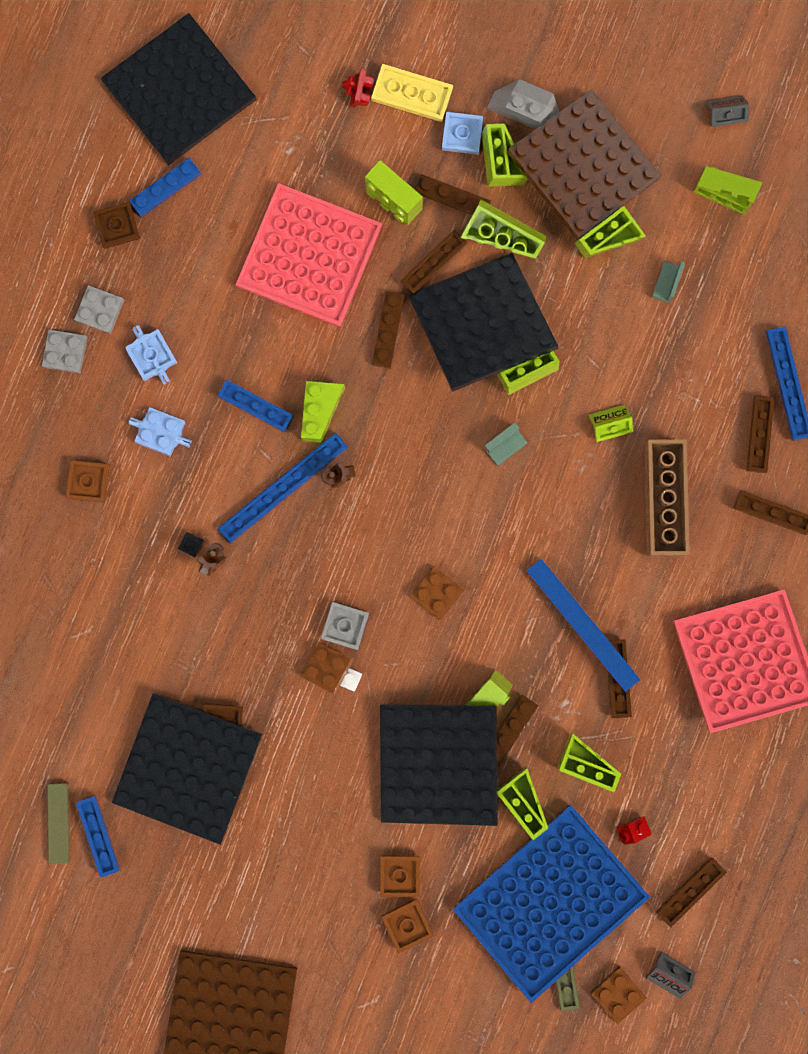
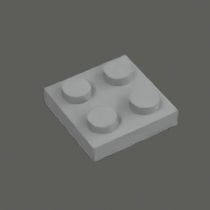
[74,285,124,334]
[42,330,88,374]
[321,602,369,650]

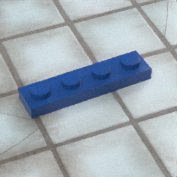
[129,157,202,218]
[218,380,294,433]
[76,796,120,878]

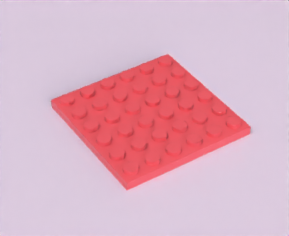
[236,183,383,328]
[673,589,808,734]

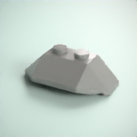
[487,79,559,130]

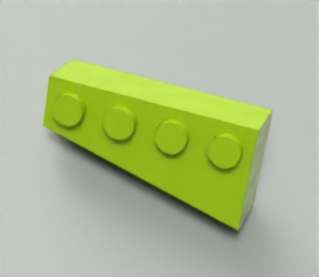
[461,200,546,259]

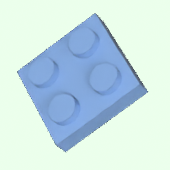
[442,112,483,155]

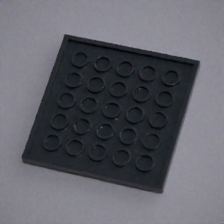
[101,13,257,166]
[408,253,558,392]
[112,692,263,845]
[380,704,498,826]

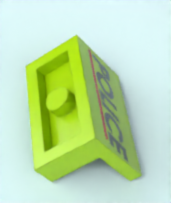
[588,405,633,442]

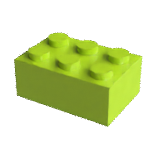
[365,160,423,226]

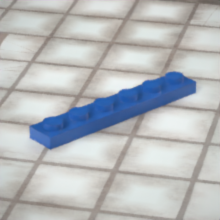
[765,327,808,441]

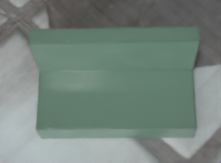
[652,261,685,303]
[484,423,528,466]

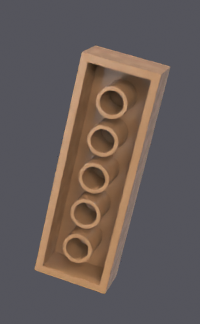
[644,440,690,557]

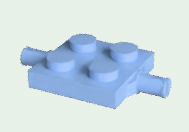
[125,325,177,385]
[129,407,192,457]

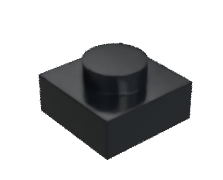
[178,532,204,558]

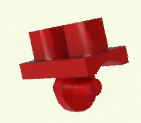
[342,69,374,108]

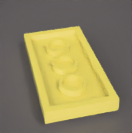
[371,64,453,122]

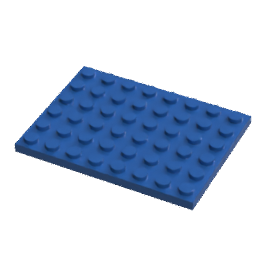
[453,805,650,1003]

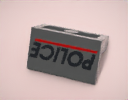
[706,95,749,127]
[646,952,696,999]

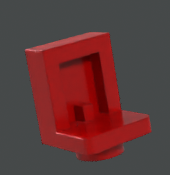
[617,816,652,845]

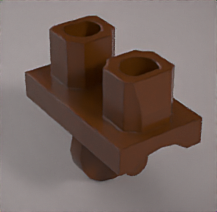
[321,462,355,488]
[198,543,226,576]

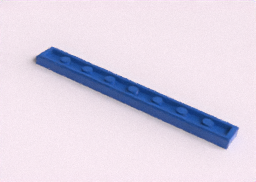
[218,433,348,544]
[527,559,641,692]

